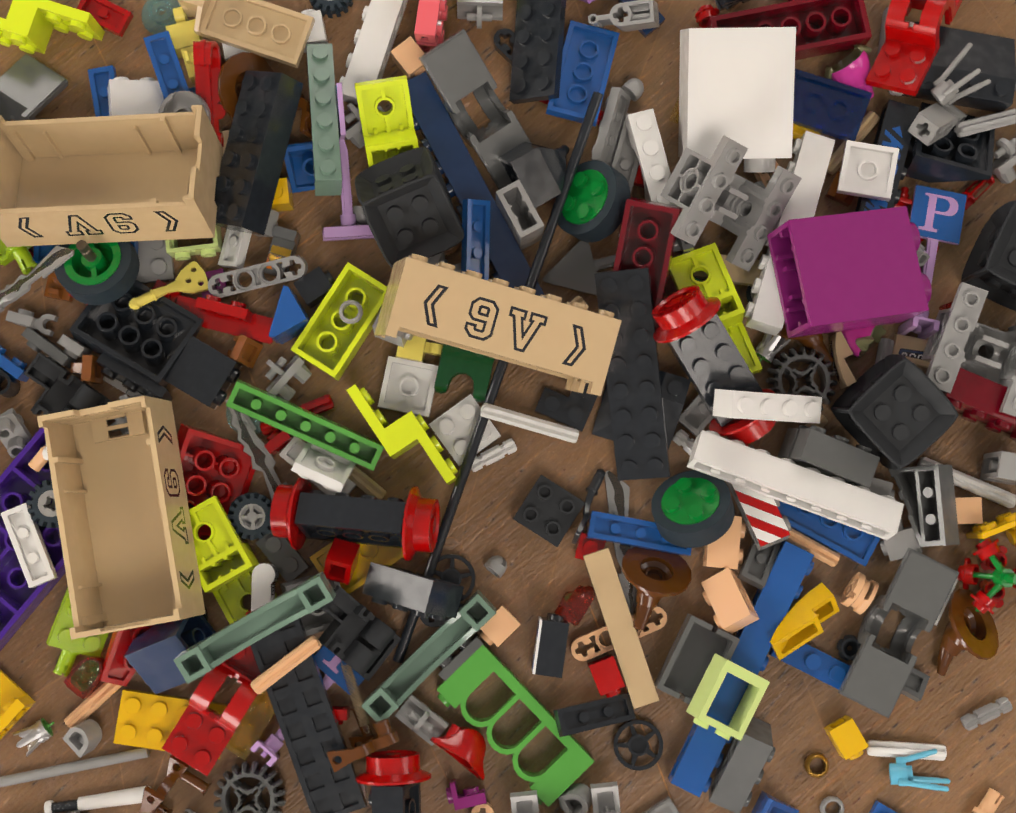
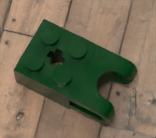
[434,344,495,403]

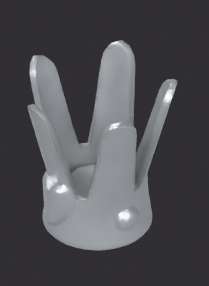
[755,333,791,363]
[12,718,54,757]

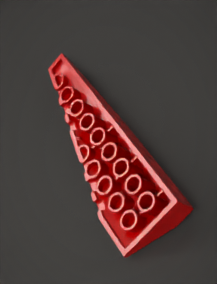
[99,423,261,687]

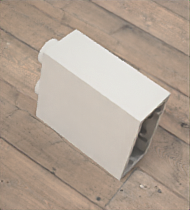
[678,27,796,173]

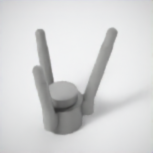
[930,43,991,107]

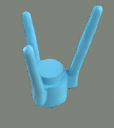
[889,749,951,792]

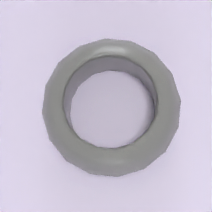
[339,300,363,324]
[820,796,845,813]

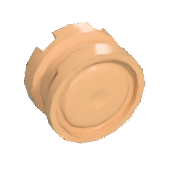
[840,572,879,615]

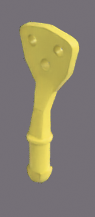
[129,261,208,310]

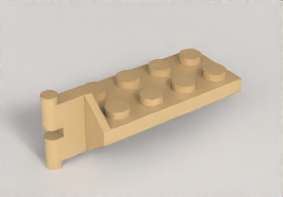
[177,0,315,68]

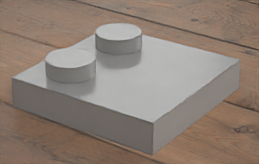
[136,240,175,284]

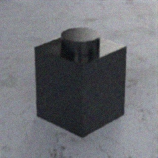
[293,266,335,309]

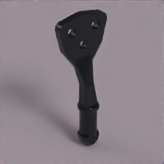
[572,469,606,545]

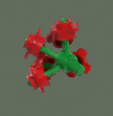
[958,538,1016,614]

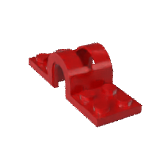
[866,0,963,96]
[162,609,261,776]

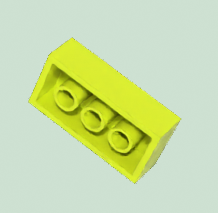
[291,262,387,381]

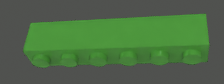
[226,379,384,471]

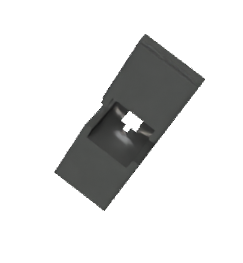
[419,29,531,190]
[0,54,68,121]
[838,548,959,718]

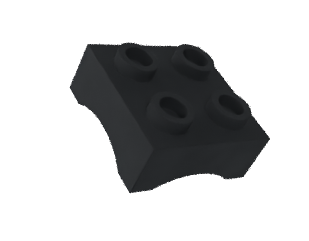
[513,475,585,547]

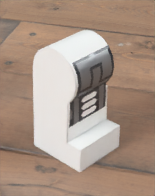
[251,563,279,612]

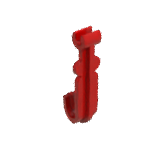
[193,39,227,147]

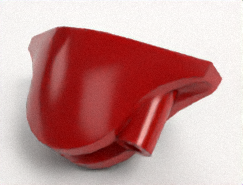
[430,723,486,781]

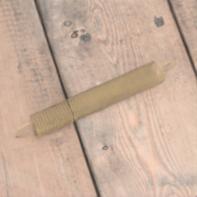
[341,660,370,733]

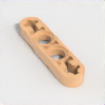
[570,606,667,661]

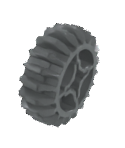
[766,347,837,411]
[214,761,286,813]

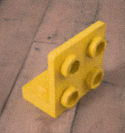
[966,512,1016,548]
[0,669,35,740]

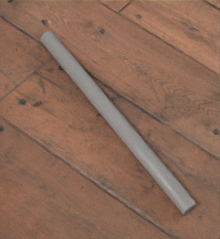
[0,748,150,788]

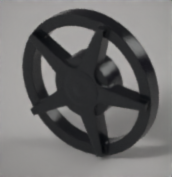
[434,554,476,602]
[613,719,663,771]

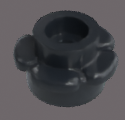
[837,635,861,661]

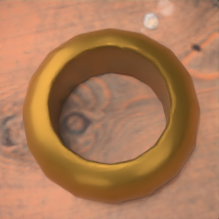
[804,753,829,778]

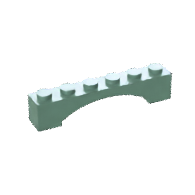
[306,43,342,196]
[173,571,336,684]
[361,590,497,722]

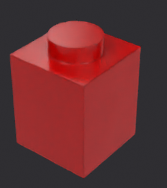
[324,538,360,585]
[587,654,625,698]

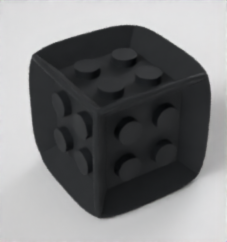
[355,147,464,268]
[961,200,1016,311]
[831,354,959,470]

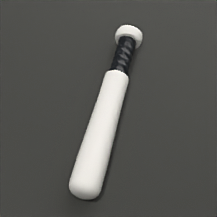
[44,786,152,813]

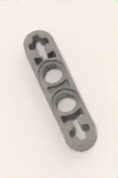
[208,255,308,298]

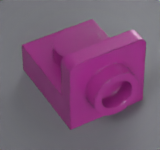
[446,779,487,810]

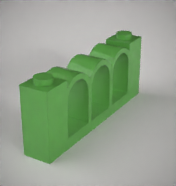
[437,644,595,807]

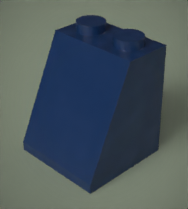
[124,615,216,694]

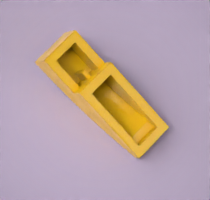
[770,582,840,660]

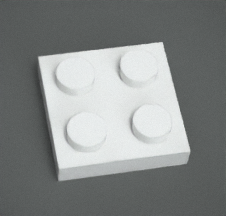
[837,140,899,202]
[378,356,439,417]
[429,394,501,467]
[291,442,356,493]

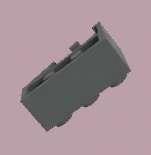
[888,464,960,547]
[709,717,775,813]

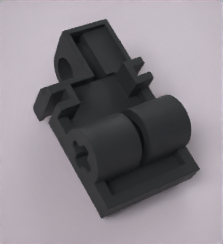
[24,352,113,415]
[318,585,401,681]

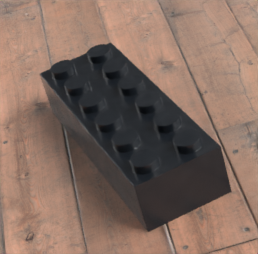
[214,70,304,235]

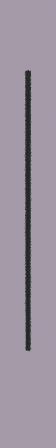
[393,91,603,663]

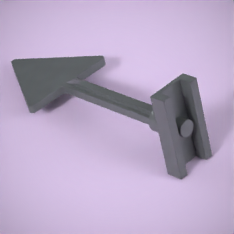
[543,237,694,296]

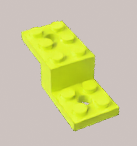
[0,0,105,54]
[354,75,419,167]
[669,243,763,374]
[346,385,458,485]
[189,496,277,624]

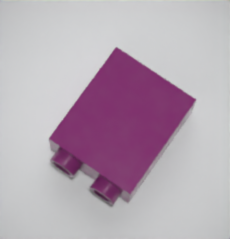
[767,206,932,338]

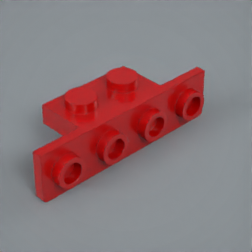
[176,295,274,344]

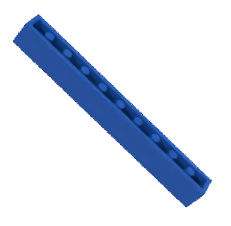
[668,541,814,798]

